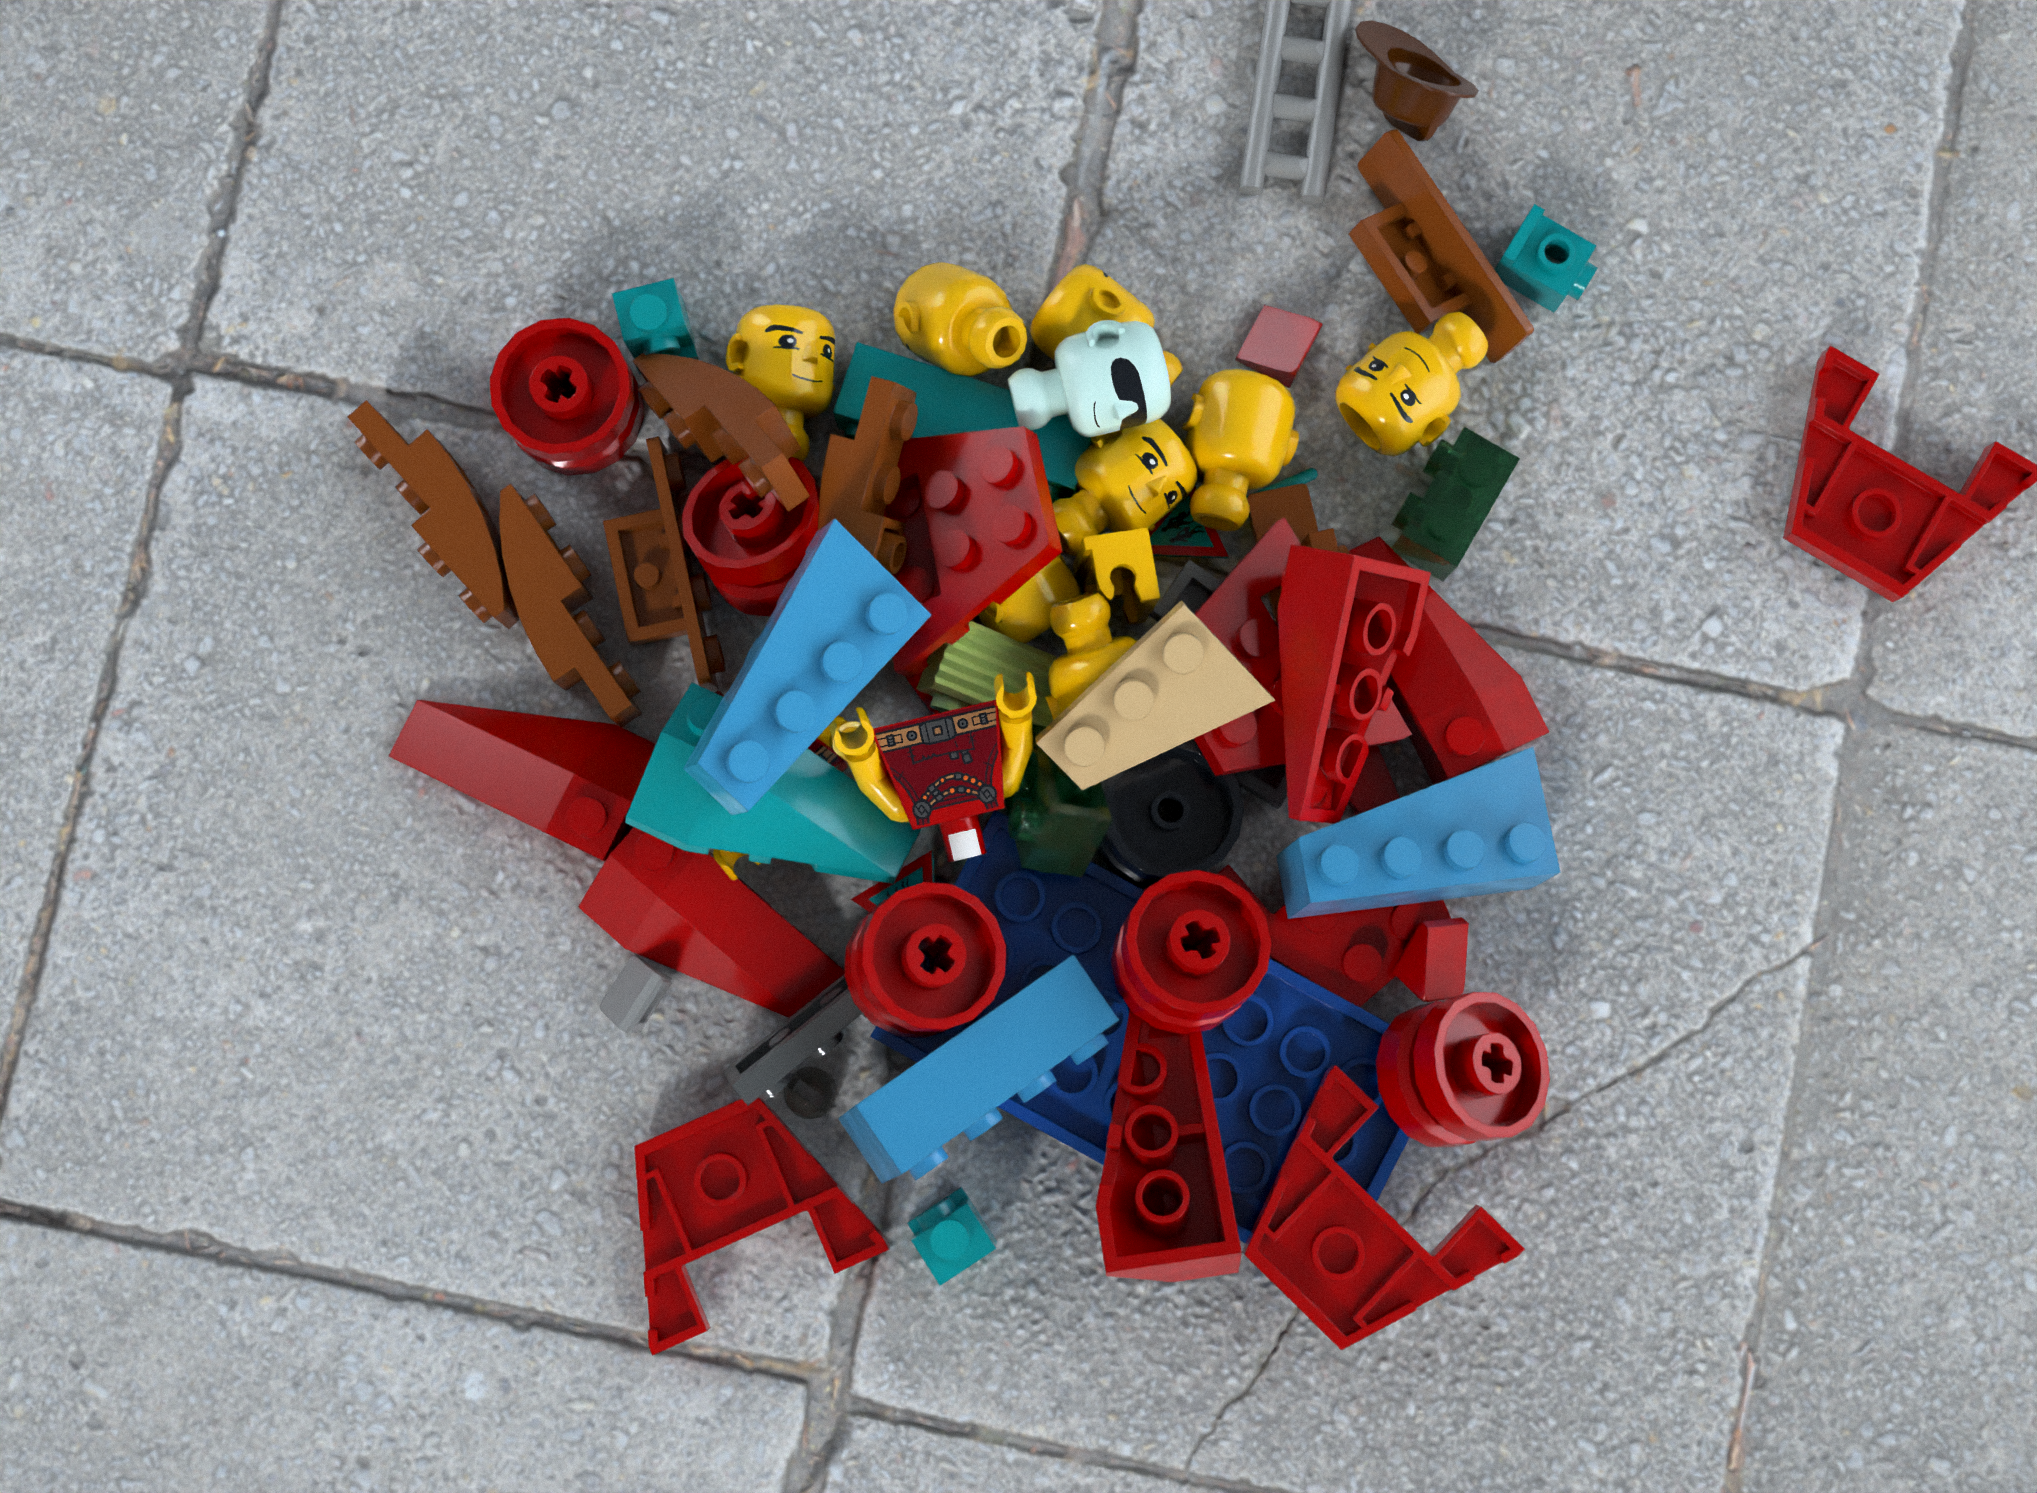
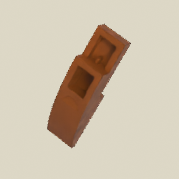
[632,353,810,512]
[818,376,918,575]
[347,400,518,629]
[499,484,643,727]

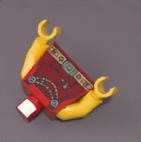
[829,672,1037,862]

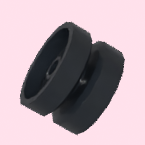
[1089,740,1244,888]

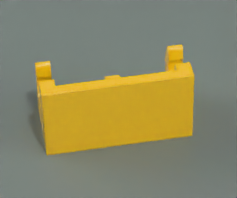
[1073,528,1160,625]

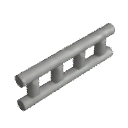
[1239,0,1352,204]

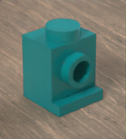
[1494,204,1598,313]
[612,278,699,375]
[907,1186,997,1286]

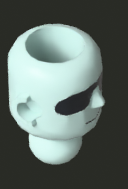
[1008,320,1171,437]

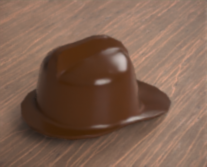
[1355,20,1479,141]

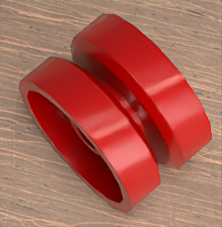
[490,318,644,476]
[682,456,820,617]
[1111,870,1272,1035]
[844,882,1006,1038]
[1376,992,1550,1147]

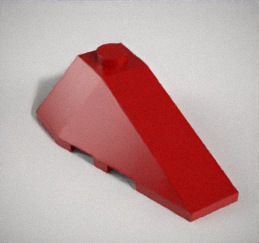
[1349,536,1549,785]
[1277,544,1431,824]
[389,700,656,861]
[578,827,845,1018]
[1096,1010,1242,1282]

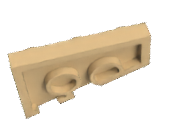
[1035,600,1275,790]

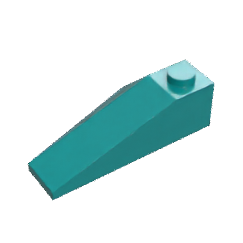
[625,682,921,884]

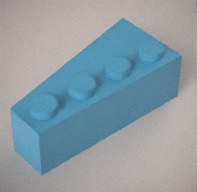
[683,519,931,815]
[1276,747,1561,919]
[838,954,1119,1184]

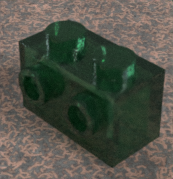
[1391,427,1520,581]
[1004,724,1113,877]

